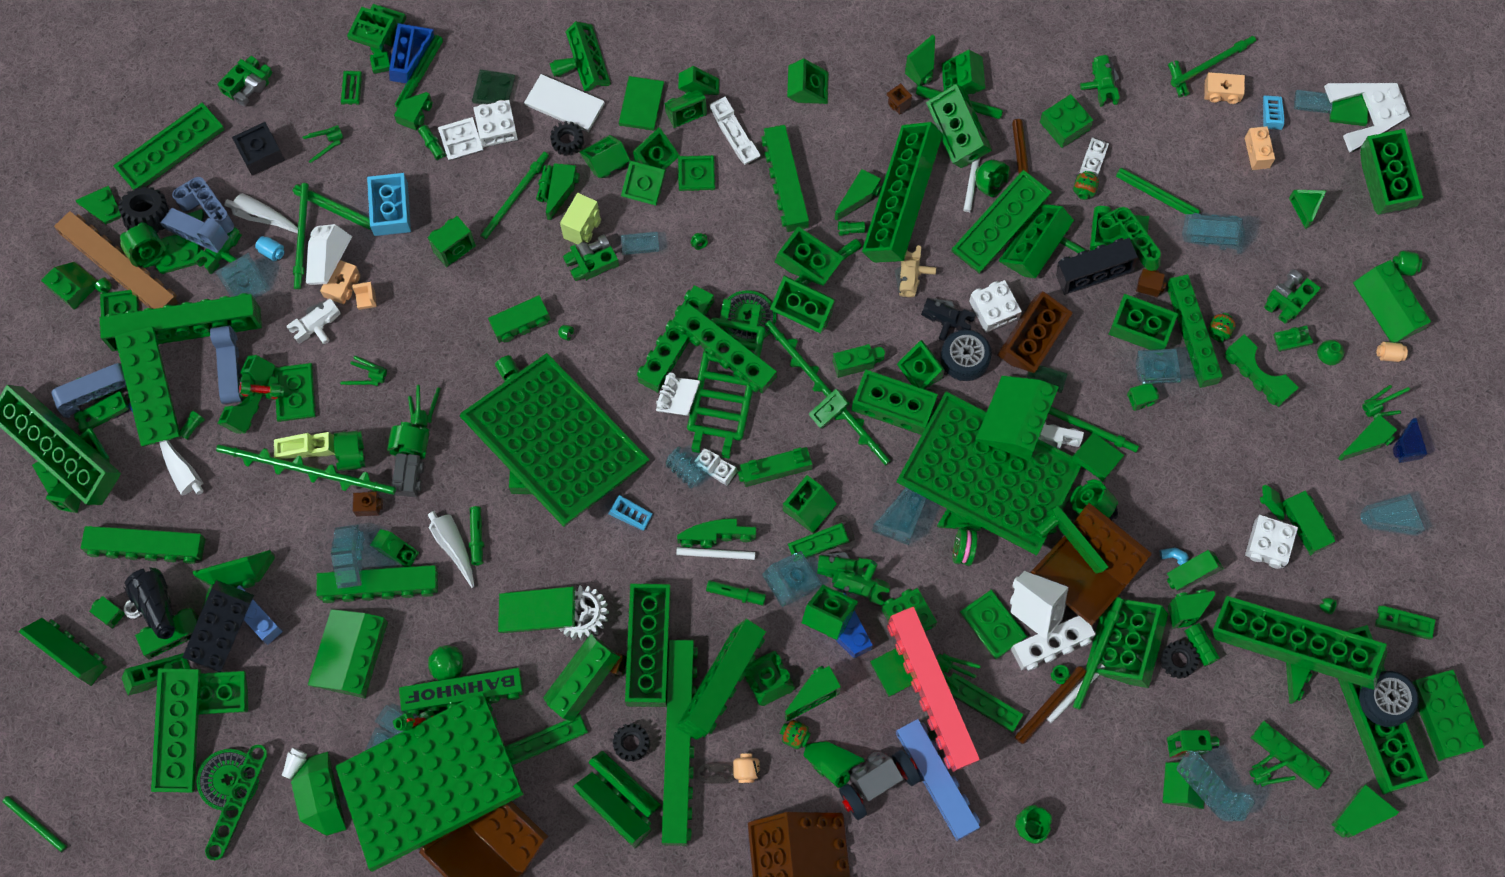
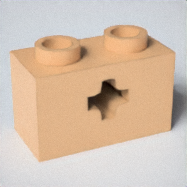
[1204,72,1245,104]
[1245,126,1275,170]
[320,260,360,304]

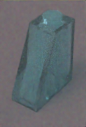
[1360,494,1425,536]

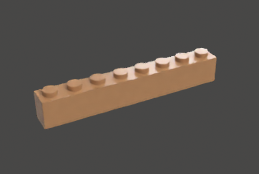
[54,211,179,309]

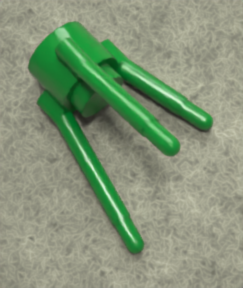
[302,125,343,163]
[340,356,387,386]
[408,384,440,428]
[1362,385,1410,419]
[936,653,981,691]
[1249,754,1296,787]

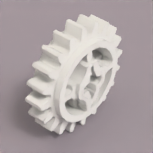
[559,585,609,641]

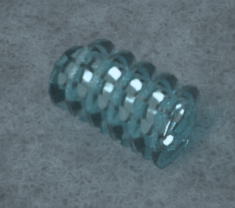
[666,446,707,489]

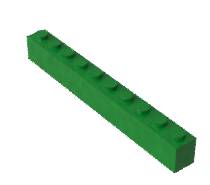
[662,640,698,846]

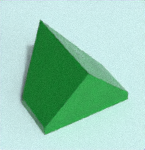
[1289,190,1326,229]

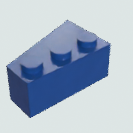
[389,23,434,83]
[835,593,873,658]

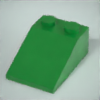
[775,226,844,286]
[785,666,841,722]

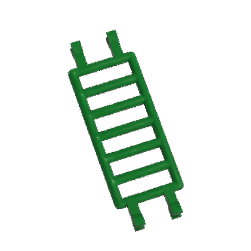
[687,299,766,459]

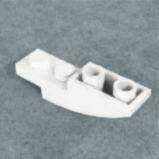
[1039,422,1084,450]

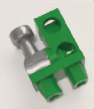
[217,56,272,106]
[563,234,620,281]
[1264,269,1321,324]

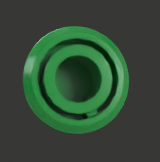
[1317,340,1344,365]

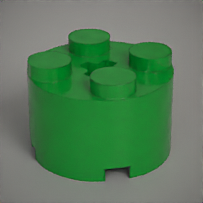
[120,223,166,268]
[387,422,430,460]
[334,430,366,471]
[1070,479,1118,518]

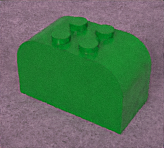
[1360,129,1423,215]

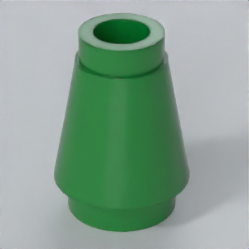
[549,57,577,77]

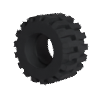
[118,187,169,233]

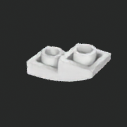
[1079,138,1109,177]
[694,448,738,486]

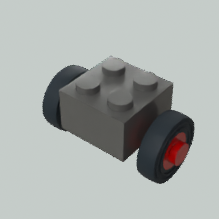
[839,750,920,820]

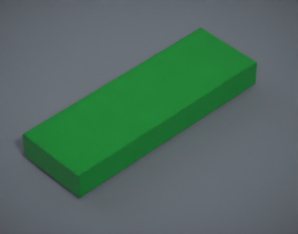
[788,523,850,562]

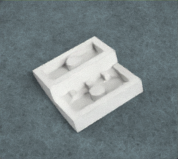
[438,117,483,161]

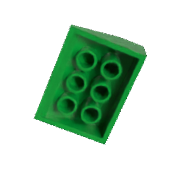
[975,376,1059,461]
[1085,599,1168,688]
[308,609,388,699]

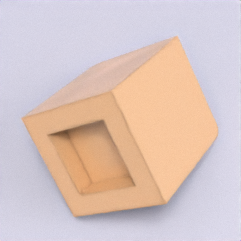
[352,282,377,310]

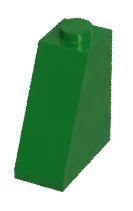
[1167,550,1224,591]
[1331,785,1399,838]

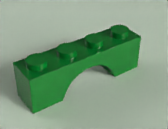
[1225,334,1299,408]
[217,355,276,434]

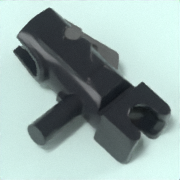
[921,298,976,341]

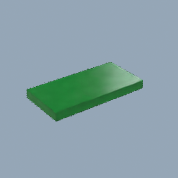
[498,587,575,633]

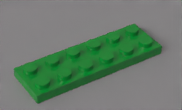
[113,102,225,190]
[951,170,1052,274]
[115,326,181,447]
[151,668,201,793]

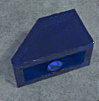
[1393,418,1428,463]

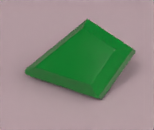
[1260,485,1284,520]

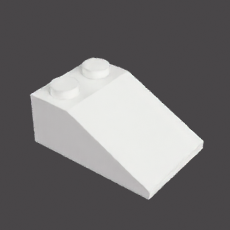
[306,224,352,285]

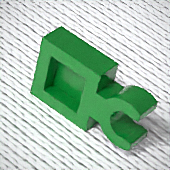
[369,45,390,74]

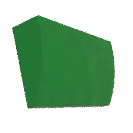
[198,671,248,715]

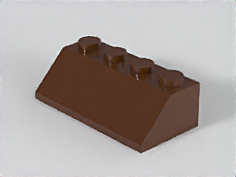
[997,291,1072,373]

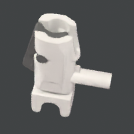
[287,299,341,344]

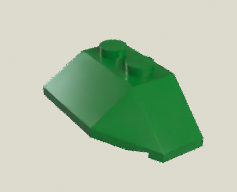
[193,550,275,588]
[291,752,347,836]

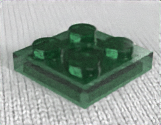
[472,69,515,104]

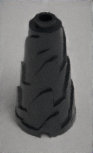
[124,567,176,639]

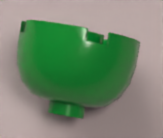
[975,159,1010,198]

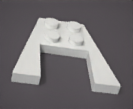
[1324,83,1410,153]

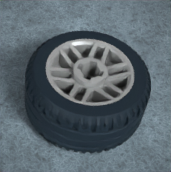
[941,329,992,381]
[1359,671,1419,727]

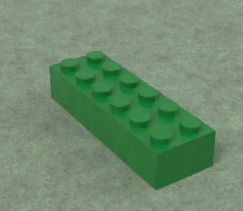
[625,584,671,707]
[676,618,766,740]

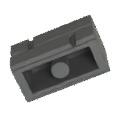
[392,454,425,497]

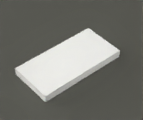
[524,74,605,132]

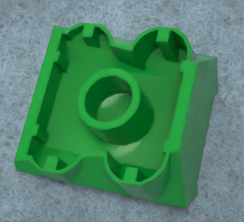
[744,651,795,706]

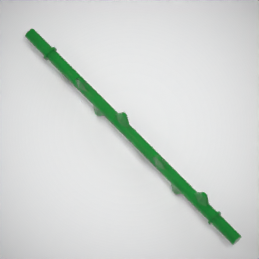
[765,320,891,466]
[216,444,396,495]

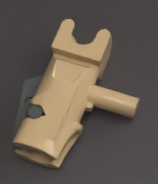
[895,245,936,297]

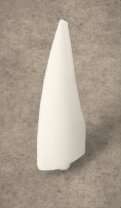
[225,193,298,233]
[160,440,204,496]
[428,511,475,588]

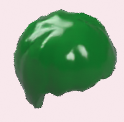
[428,645,463,681]
[1015,804,1052,844]

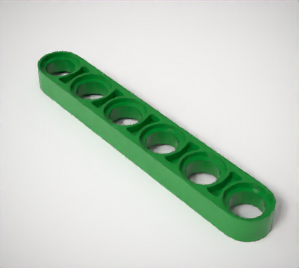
[205,744,268,861]

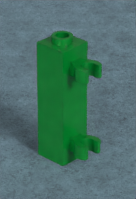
[737,447,812,487]

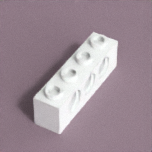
[1011,616,1095,671]

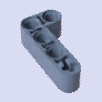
[172,177,234,233]
[160,208,229,253]
[210,326,243,404]
[51,363,126,418]

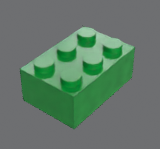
[1108,294,1178,354]

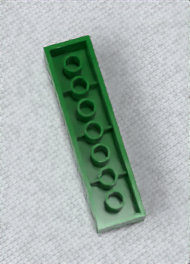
[862,122,943,263]
[99,293,262,352]
[0,385,121,505]
[1213,596,1387,690]
[1337,625,1429,795]

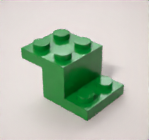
[347,4,406,50]

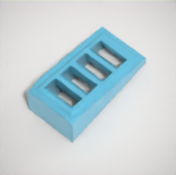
[1263,96,1284,130]
[608,495,653,531]

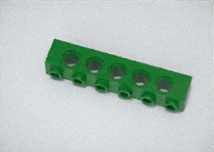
[1166,274,1223,388]
[637,285,714,393]
[674,303,777,394]

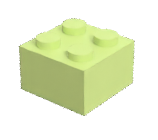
[560,193,601,244]

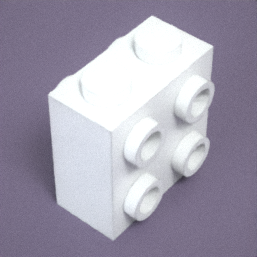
[473,100,518,147]
[969,280,1022,333]
[1245,515,1298,569]

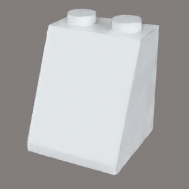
[1010,571,1068,639]

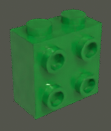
[882,588,937,632]

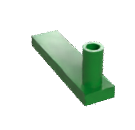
[1034,505,1108,574]

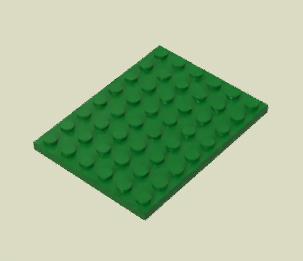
[460,353,650,527]
[896,392,1081,556]
[335,692,524,872]

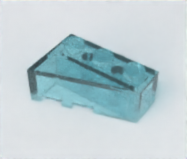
[1182,213,1245,254]
[872,488,927,545]
[331,525,364,589]

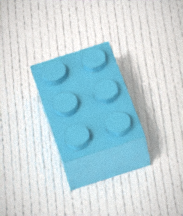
[367,173,411,236]

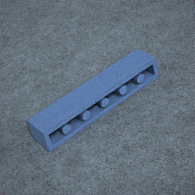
[896,719,980,841]

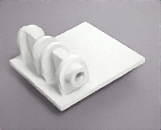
[656,373,700,416]

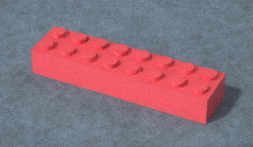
[887,607,980,772]

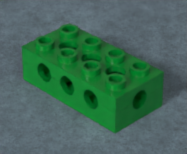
[926,84,992,168]
[852,369,938,435]

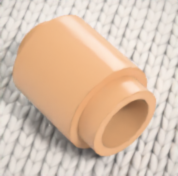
[1376,342,1408,362]

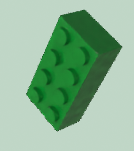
[1413,670,1484,762]

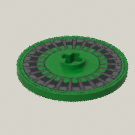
[720,290,776,343]
[197,749,259,811]

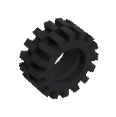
[550,121,584,156]
[1160,641,1199,679]
[613,723,650,762]

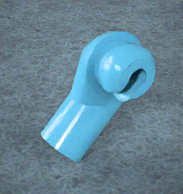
[1159,547,1189,565]

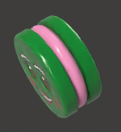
[953,528,977,566]

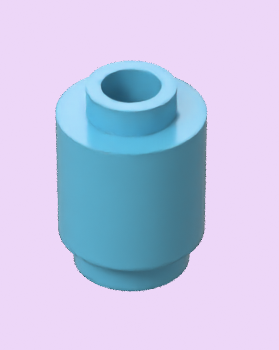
[255,236,284,261]

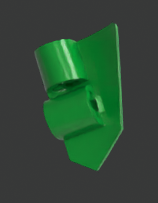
[803,742,865,788]

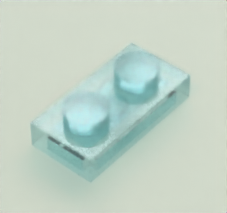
[1294,90,1332,113]
[621,232,659,255]

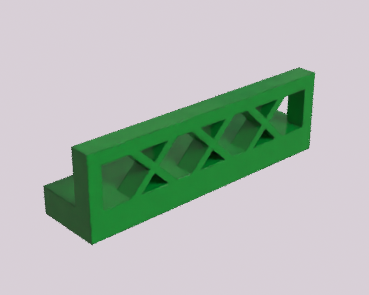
[566,21,611,91]

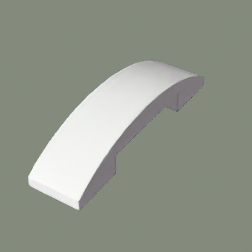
[709,97,761,165]

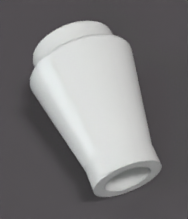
[282,748,307,780]

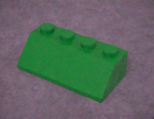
[999,204,1074,279]
[1353,260,1431,343]
[19,618,107,686]
[543,634,620,722]
[573,772,652,848]

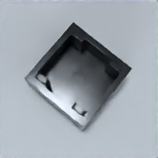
[232,122,285,176]

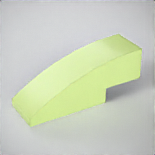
[274,432,335,459]

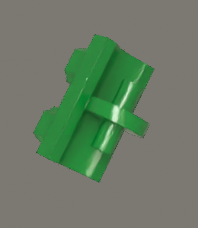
[1273,326,1313,352]

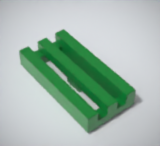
[341,71,362,105]

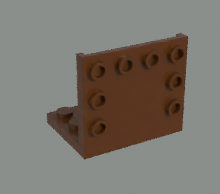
[1031,503,1152,626]
[419,801,549,877]
[748,812,850,877]

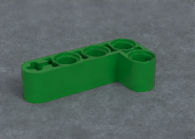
[1098,207,1161,271]

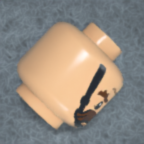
[733,754,760,783]

